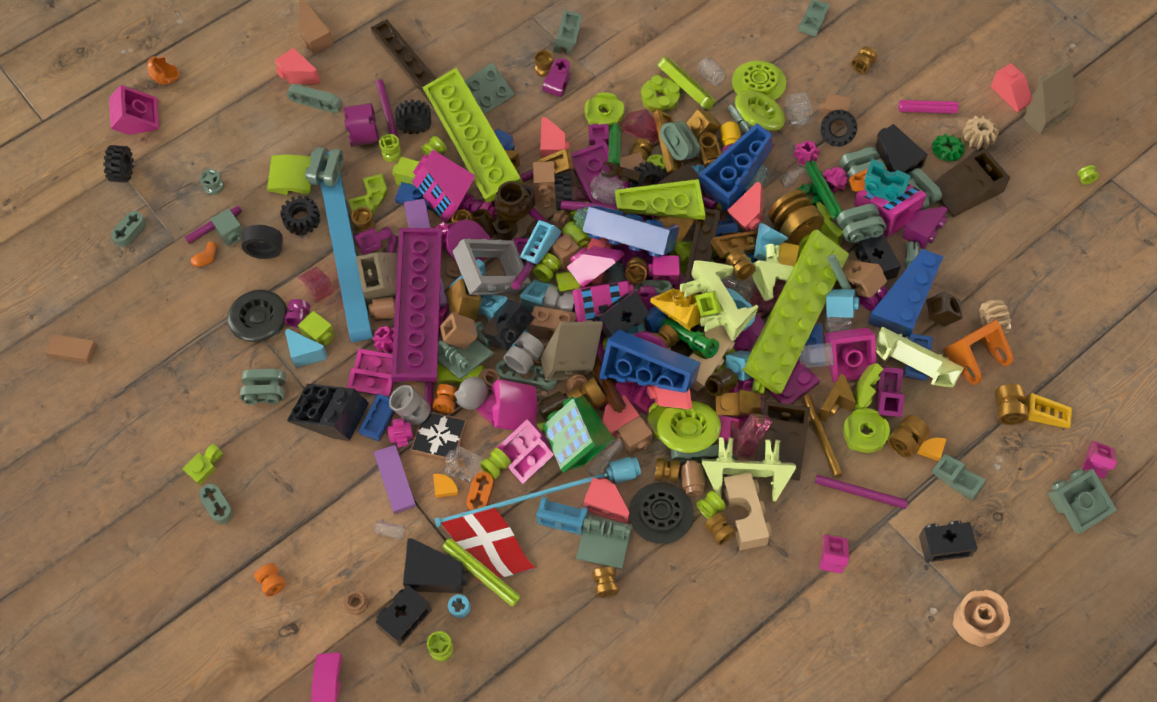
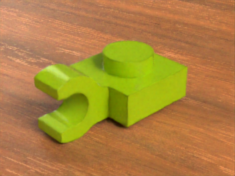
[182,443,223,485]

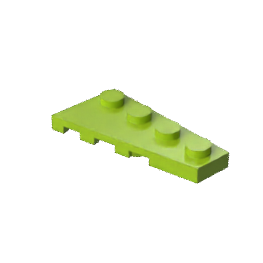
[615,179,705,220]

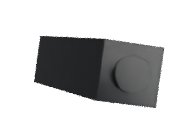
[875,124,928,174]
[403,538,468,593]

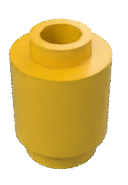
[720,121,741,148]

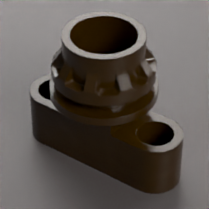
[494,181,535,241]

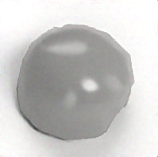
[454,376,488,410]

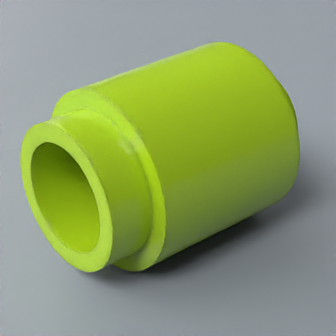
[562,221,591,250]

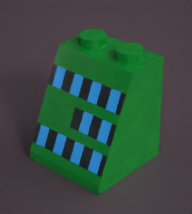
[543,396,615,473]

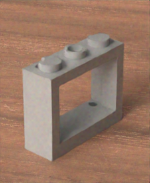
[452,238,531,295]

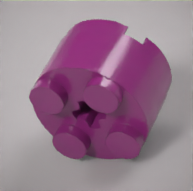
[344,103,379,147]

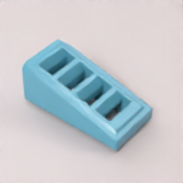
[520,220,562,265]

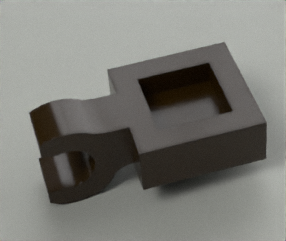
[601,161,641,183]

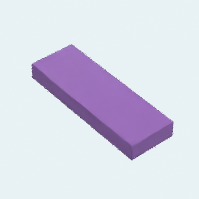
[374,445,416,514]

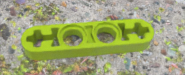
[658,56,716,110]

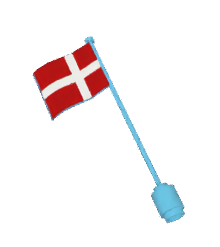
[434,457,641,584]

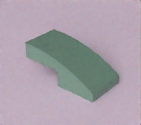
[798,0,830,37]
[932,454,986,501]

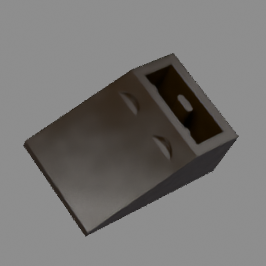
[934,148,1010,217]
[755,400,810,481]

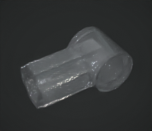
[721,273,757,302]

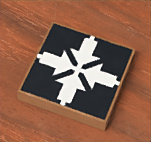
[411,412,467,463]

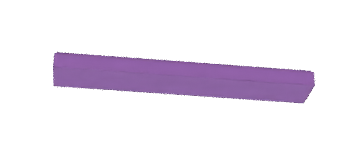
[404,199,447,308]

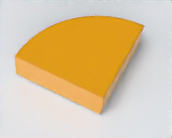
[917,438,947,462]
[433,474,459,498]

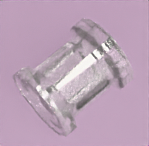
[825,316,851,333]

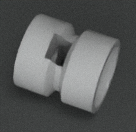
[543,285,576,313]
[504,332,545,375]
[389,385,431,425]

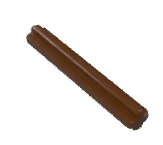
[591,354,626,413]

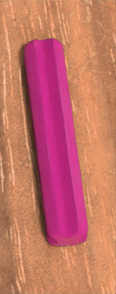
[898,100,959,114]

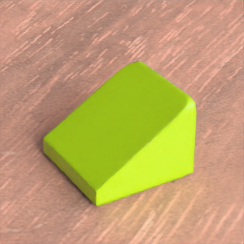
[695,291,721,317]

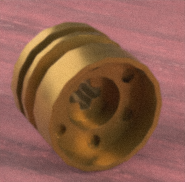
[768,189,825,245]

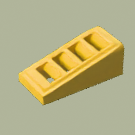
[1024,393,1072,429]

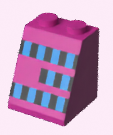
[412,149,475,223]
[854,184,926,239]
[572,280,635,331]

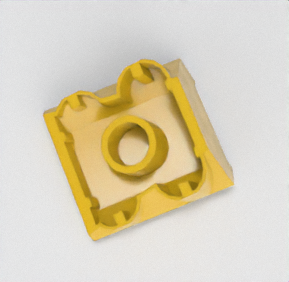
[650,288,707,331]

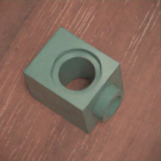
[210,208,243,247]

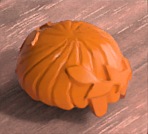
[147,56,180,85]

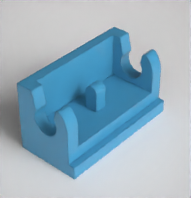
[536,497,588,535]

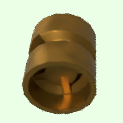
[567,377,608,408]
[994,384,1029,425]
[887,415,931,458]

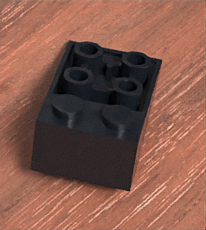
[287,384,369,441]

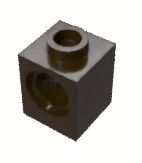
[926,291,963,327]

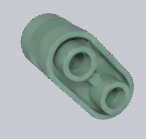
[660,121,700,160]
[305,147,344,187]
[839,147,887,183]
[908,168,942,210]
[836,204,886,243]
[239,369,286,405]

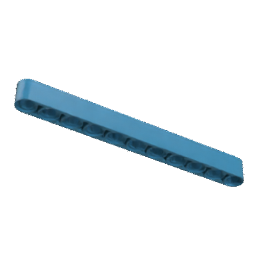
[321,151,373,343]

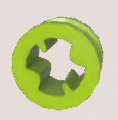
[1077,165,1099,185]

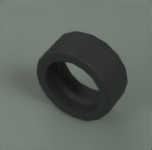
[241,225,283,259]

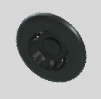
[227,289,287,342]
[629,483,694,544]

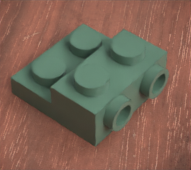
[1047,468,1117,534]

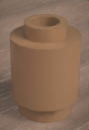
[368,296,396,320]
[680,460,706,496]

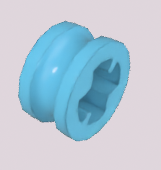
[448,595,471,618]

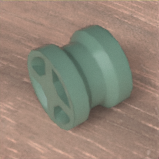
[200,169,224,195]

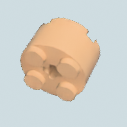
[953,590,1010,647]

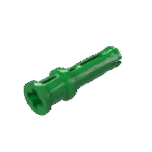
[661,318,719,358]

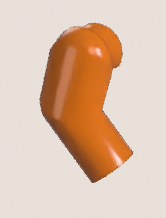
[191,242,218,267]

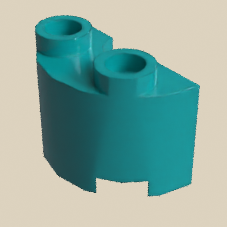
[864,159,911,202]

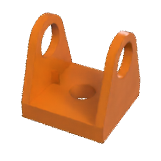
[943,319,1014,385]

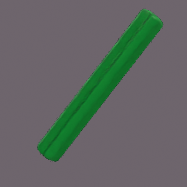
[608,122,621,166]
[804,160,843,219]

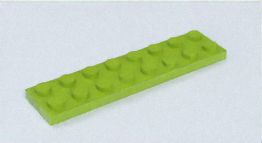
[423,67,523,203]
[742,229,849,395]

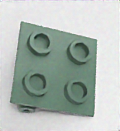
[464,63,515,115]
[438,339,494,379]
[576,515,632,569]

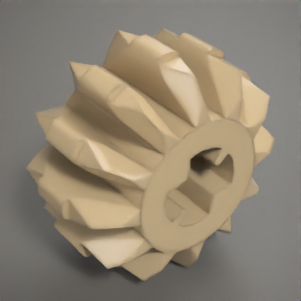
[963,115,999,150]
[979,300,1011,334]

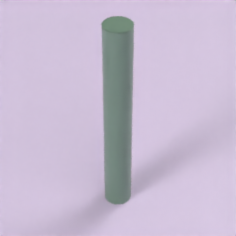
[827,254,860,308]

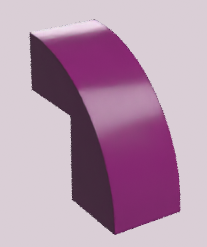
[876,366,905,417]

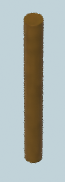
[802,394,843,478]

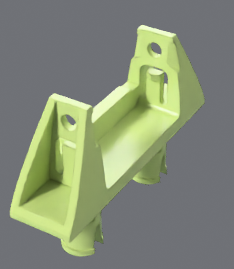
[752,244,794,301]
[680,261,758,341]
[875,327,964,387]
[701,437,796,501]

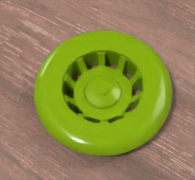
[732,61,786,101]
[735,90,785,131]
[657,401,721,453]

